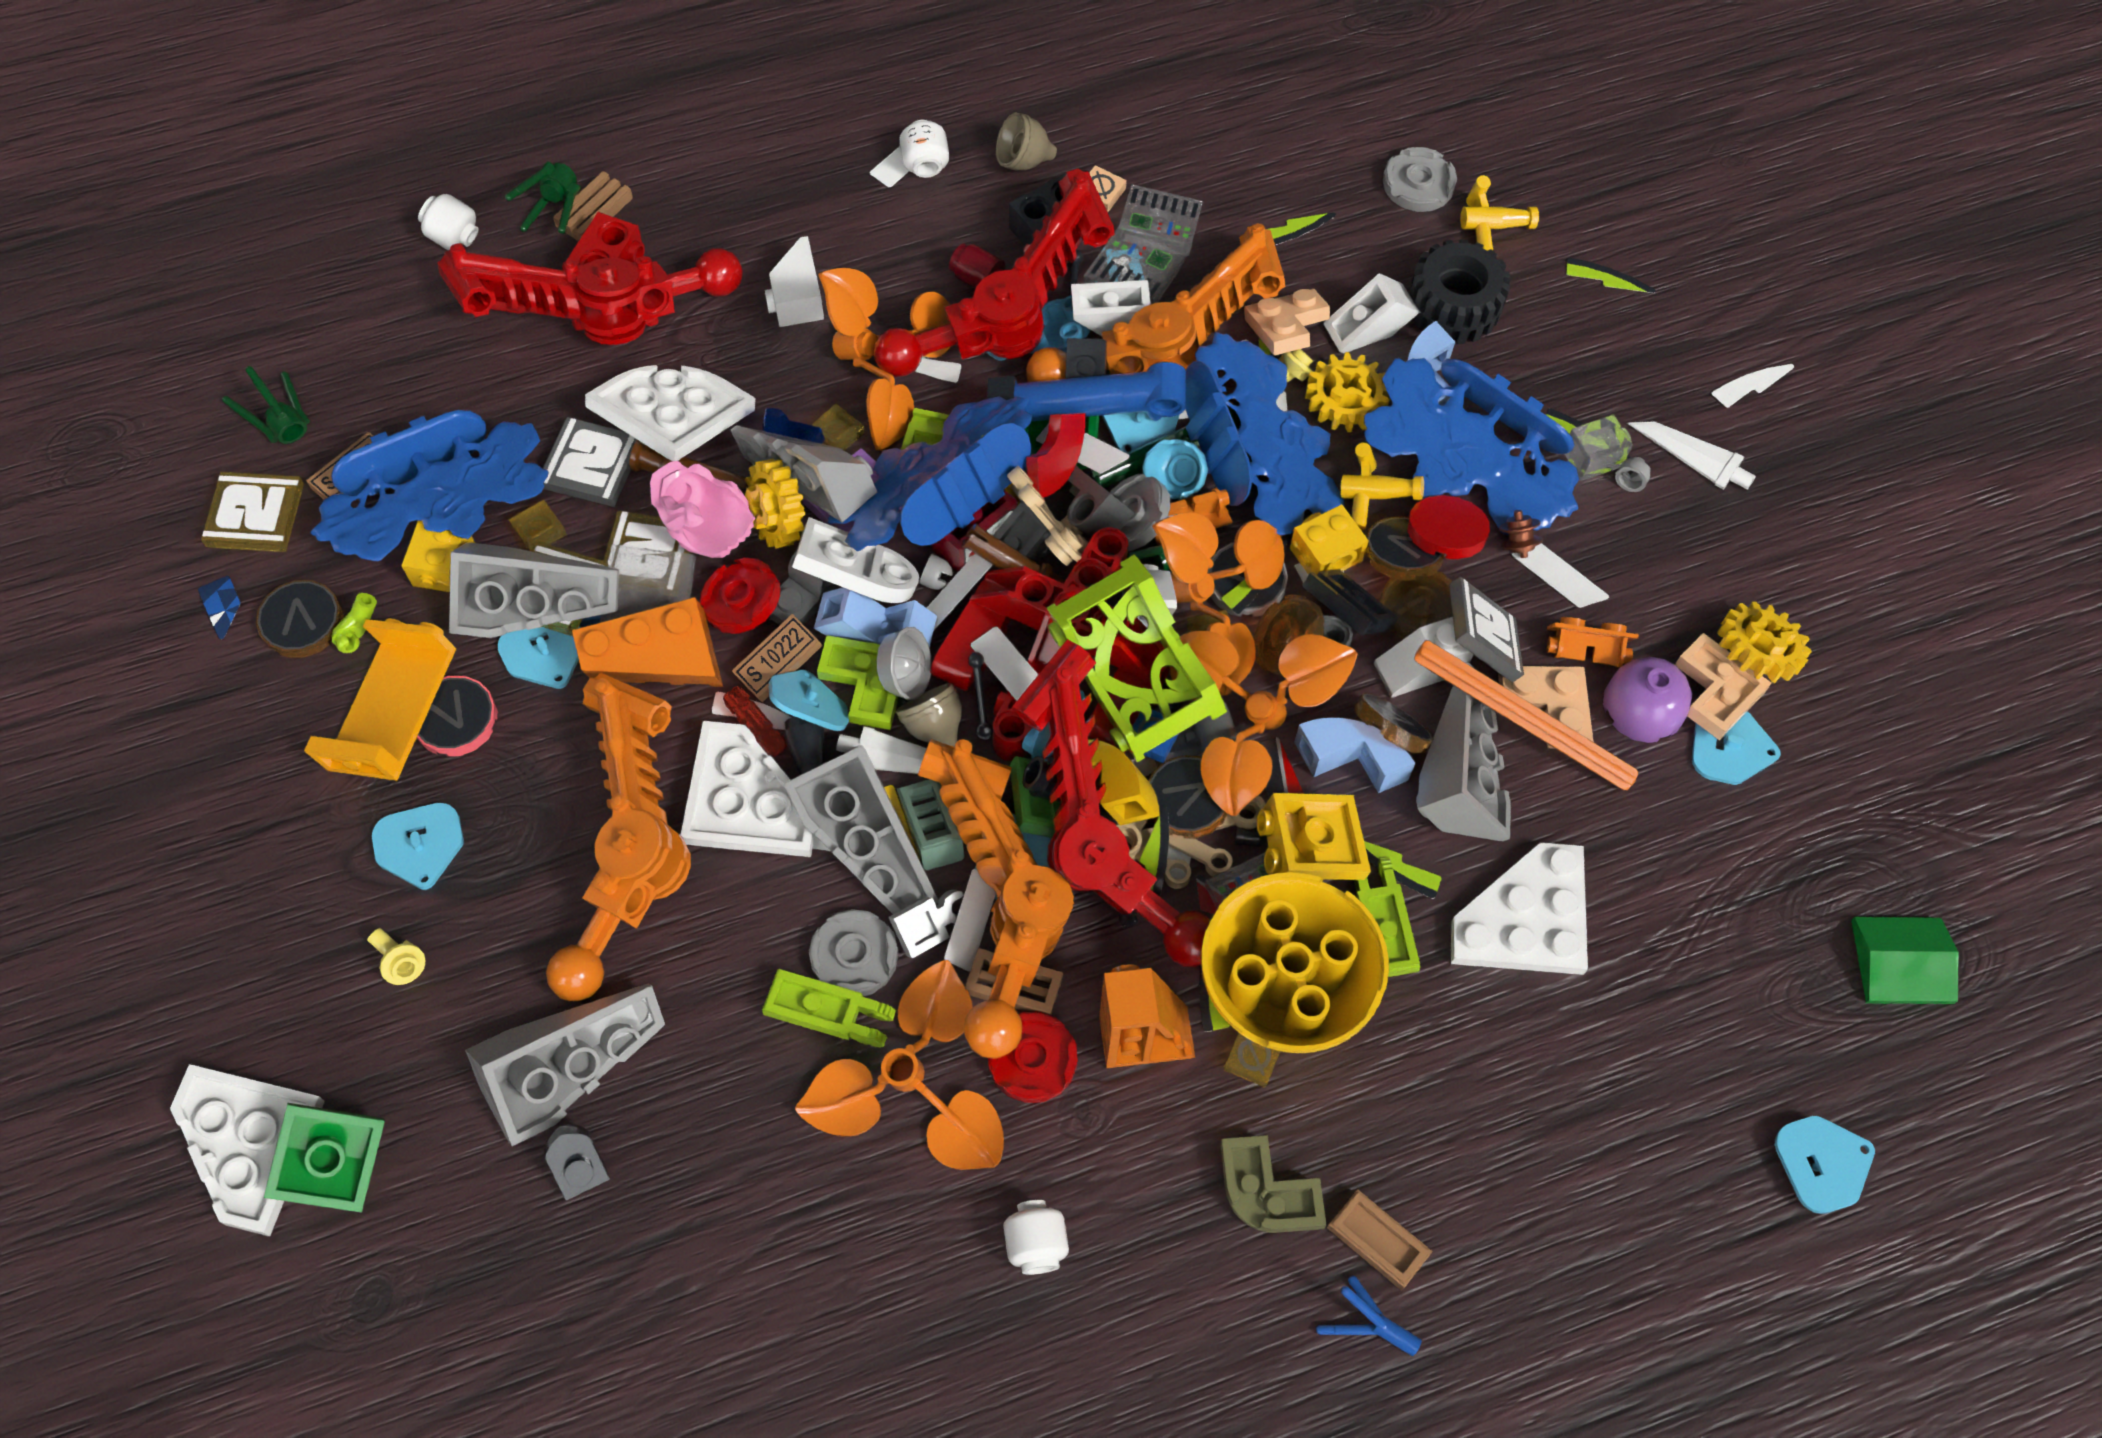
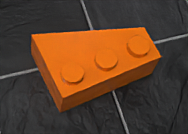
[572,597,723,687]
[1099,964,1195,1068]

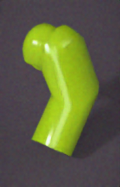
[332,593,377,653]

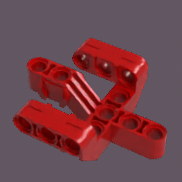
[930,527,1170,761]

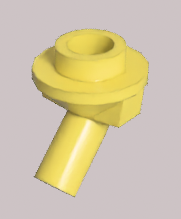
[1279,349,1314,382]
[367,928,426,985]

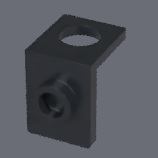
[1066,338,1107,379]

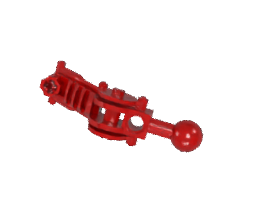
[874,168,1115,377]
[437,243,743,345]
[1011,639,1211,967]

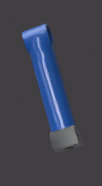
[987,362,1186,422]

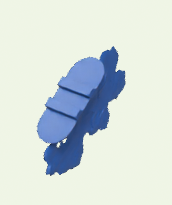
[1185,332,1345,535]
[1364,358,1579,535]
[828,396,1032,552]
[311,410,549,561]

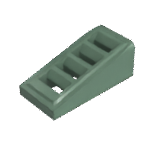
[897,779,965,870]

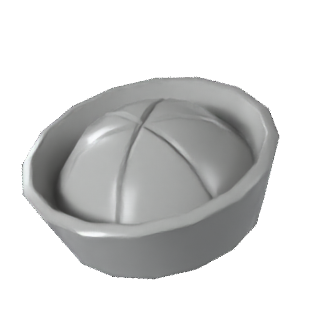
[877,627,932,700]

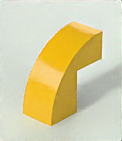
[1088,739,1160,826]

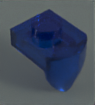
[762,408,825,444]

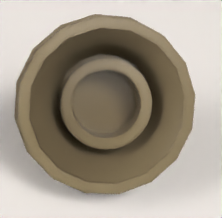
[996,112,1057,171]
[896,683,962,747]

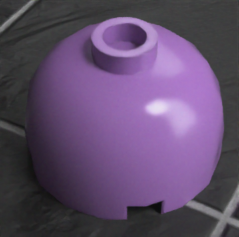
[1603,657,1692,743]

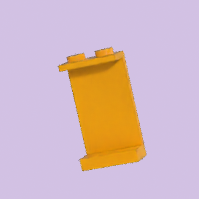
[304,618,456,781]

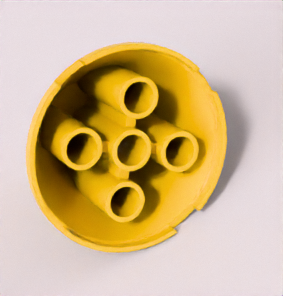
[1201,872,1389,1053]

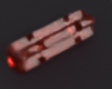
[723,686,787,758]

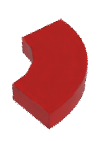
[1026,413,1086,498]

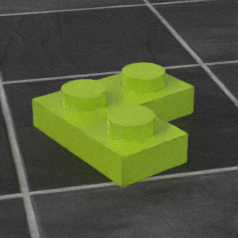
[817,635,898,730]

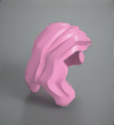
[650,461,755,558]

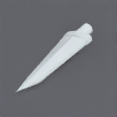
[1627,422,1756,490]
[837,726,927,774]

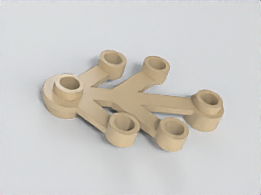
[1007,465,1089,566]
[1116,795,1265,889]

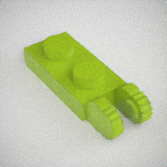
[1354,856,1421,977]
[762,969,896,1048]

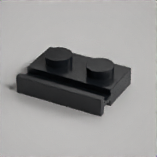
[1302,569,1399,635]

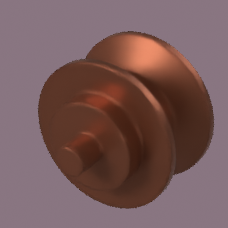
[1499,510,1543,558]

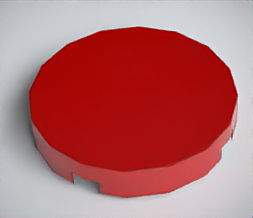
[1408,495,1490,560]
[700,557,780,634]
[988,1012,1078,1103]

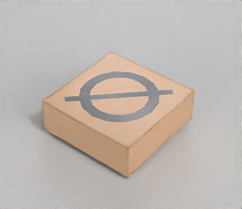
[1089,165,1126,212]

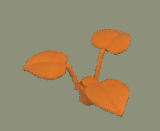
[818,268,951,451]
[1152,513,1284,696]
[1170,631,1358,816]
[795,960,1004,1170]

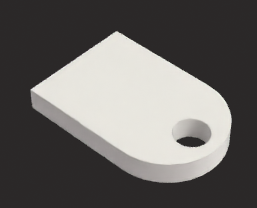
[792,517,919,603]

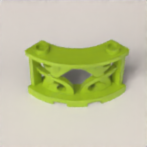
[1046,554,1227,763]

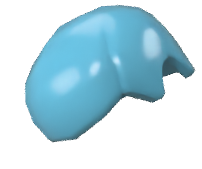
[1142,439,1208,499]

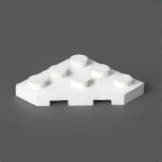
[681,721,815,857]
[1451,843,1588,975]
[170,1064,325,1236]

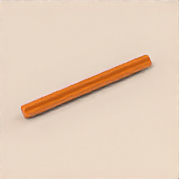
[1414,640,1638,790]

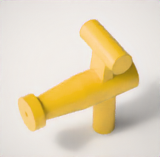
[1460,176,1539,251]
[1341,442,1424,531]

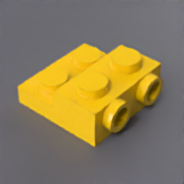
[1256,793,1371,881]

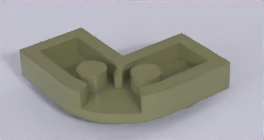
[1220,1135,1326,1233]

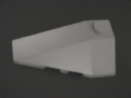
[730,425,877,522]
[449,542,619,638]
[1416,662,1511,841]
[784,745,939,914]
[465,983,665,1146]

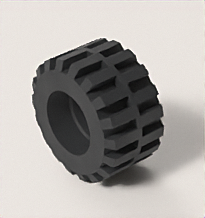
[1409,239,1511,344]

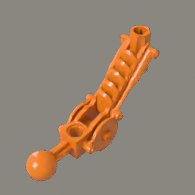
[1026,223,1285,382]
[546,673,691,1001]
[918,739,1074,1059]

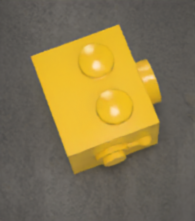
[1290,504,1369,575]
[402,520,475,592]

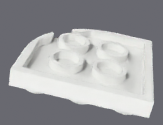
[585,365,756,461]

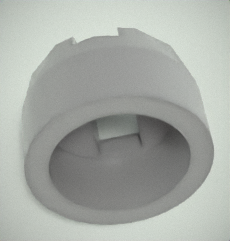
[1615,457,1651,492]
[919,554,953,590]

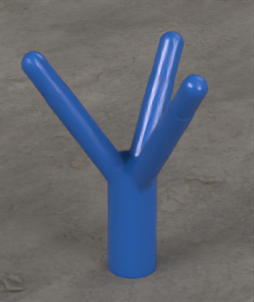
[1316,1275,1422,1357]

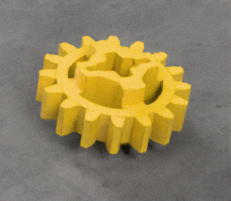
[1305,352,1390,432]
[745,458,805,549]
[1717,602,1811,683]

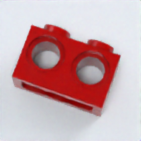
[562,212,645,270]

